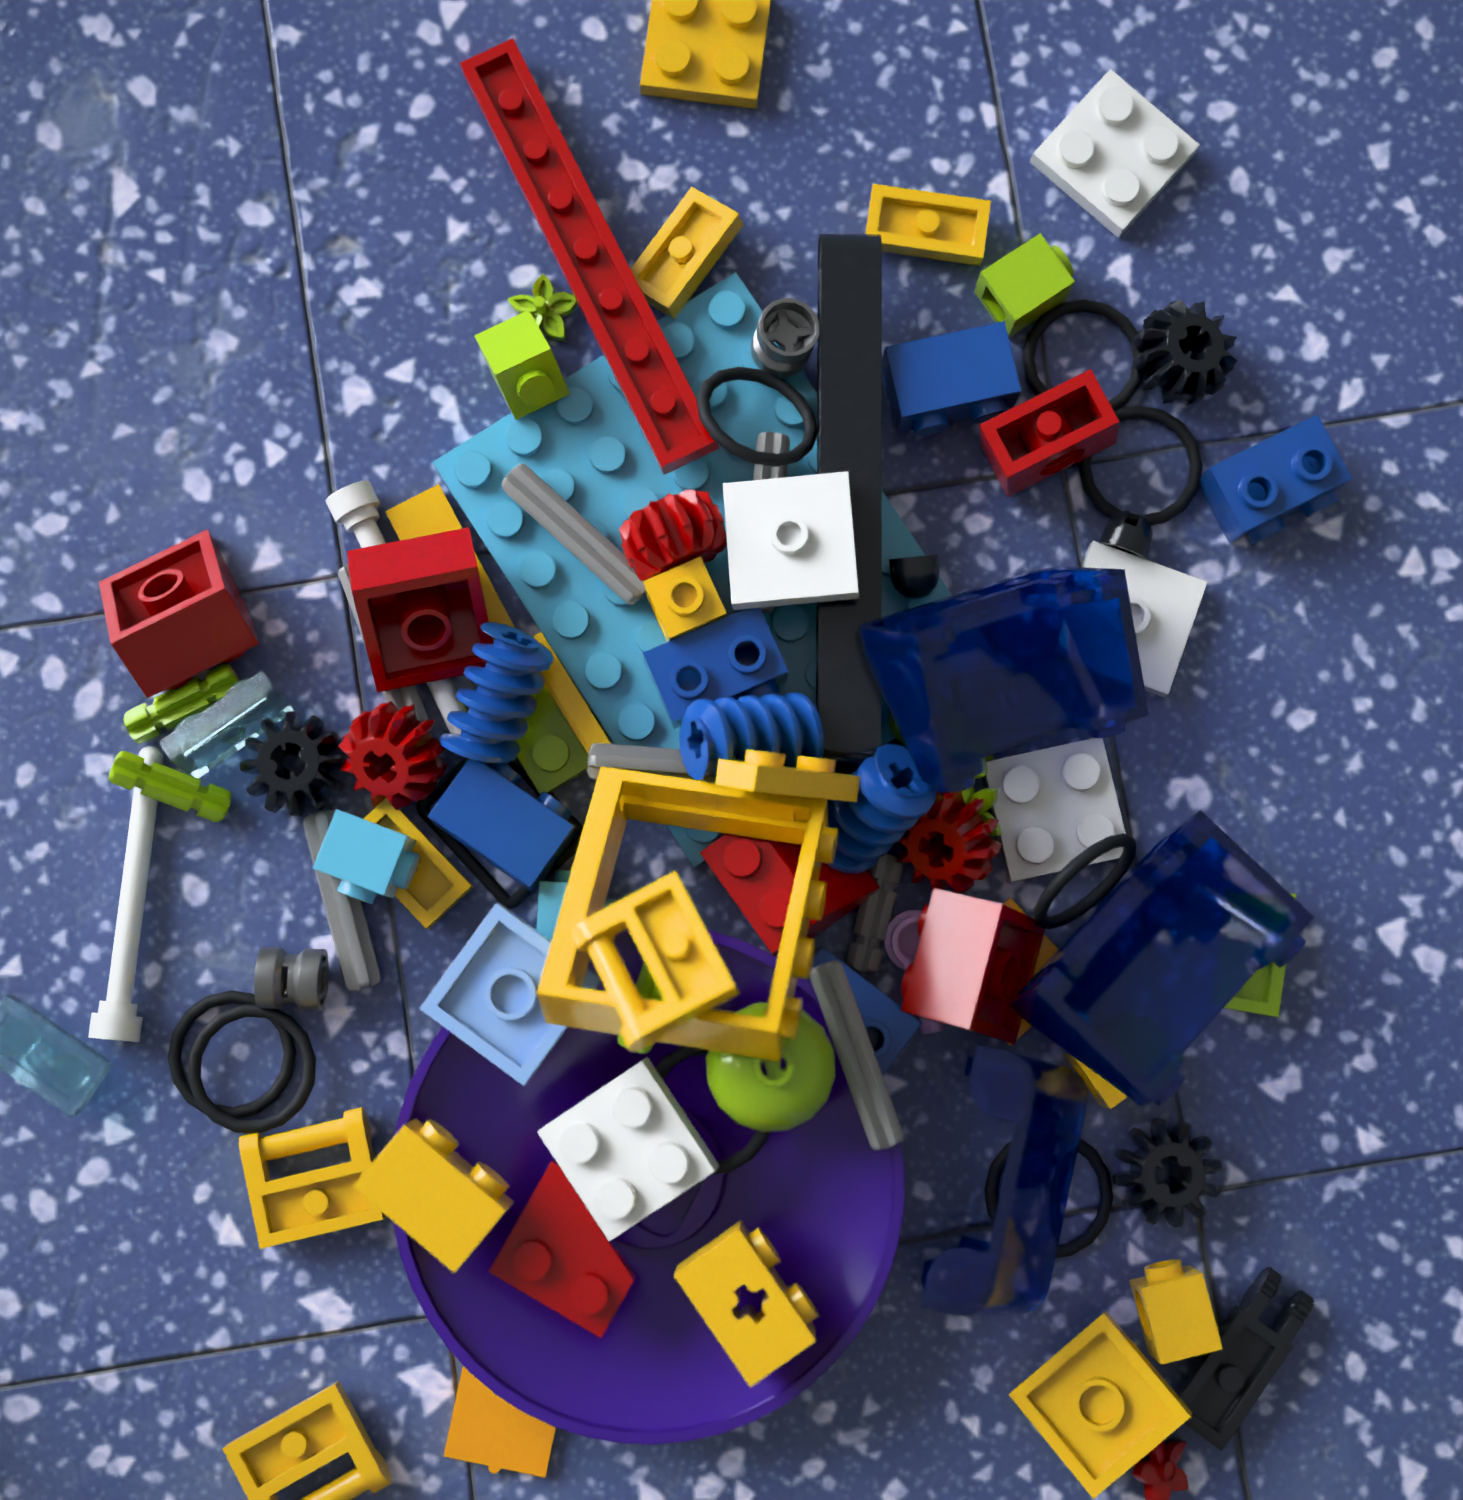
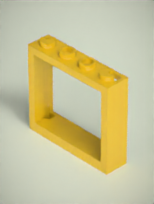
[537,766,838,1062]

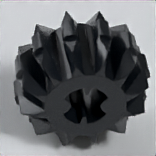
[1131,299,1237,406]
[240,711,347,817]
[1112,1118,1222,1227]

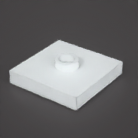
[723,471,859,610]
[1050,541,1207,697]

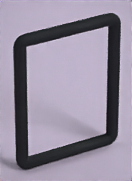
[416,758,584,909]

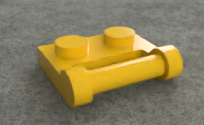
[571,871,740,1051]
[239,1107,387,1249]
[222,1380,393,1500]

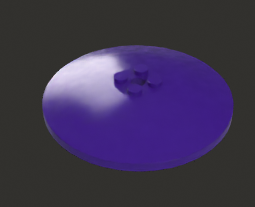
[393,929,905,1445]

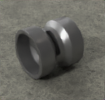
[751,298,819,378]
[254,947,329,1011]

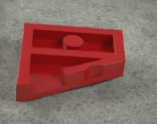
[488,1159,636,1338]

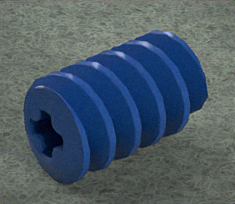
[439,622,554,763]
[679,692,824,780]
[826,744,937,874]

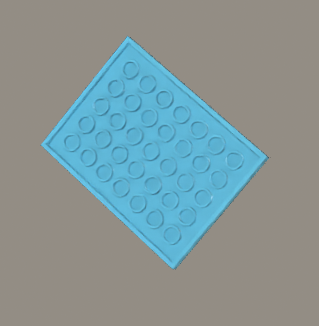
[432,272,1001,869]

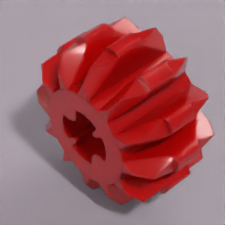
[619,489,727,581]
[339,701,448,811]
[896,788,1003,893]

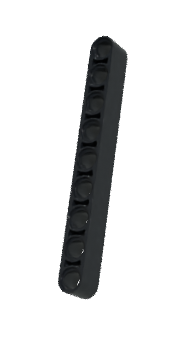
[816,234,882,774]

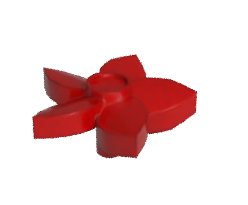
[1131,1439,1189,1500]

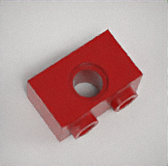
[979,369,1120,498]

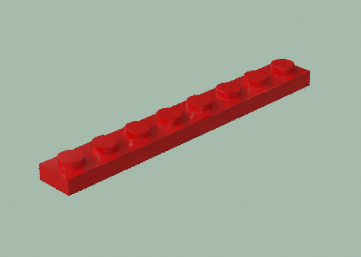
[459,38,719,475]

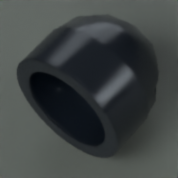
[1099,510,1153,559]
[889,555,940,599]

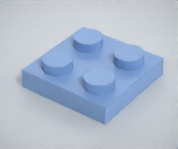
[419,903,602,1086]

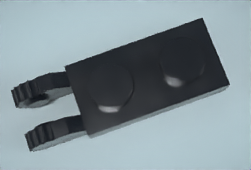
[1175,1267,1314,1451]

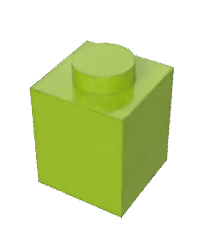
[974,233,1075,338]
[474,310,570,420]

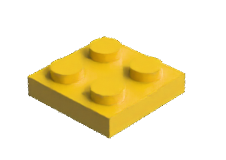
[640,0,771,109]
[1008,1311,1192,1499]

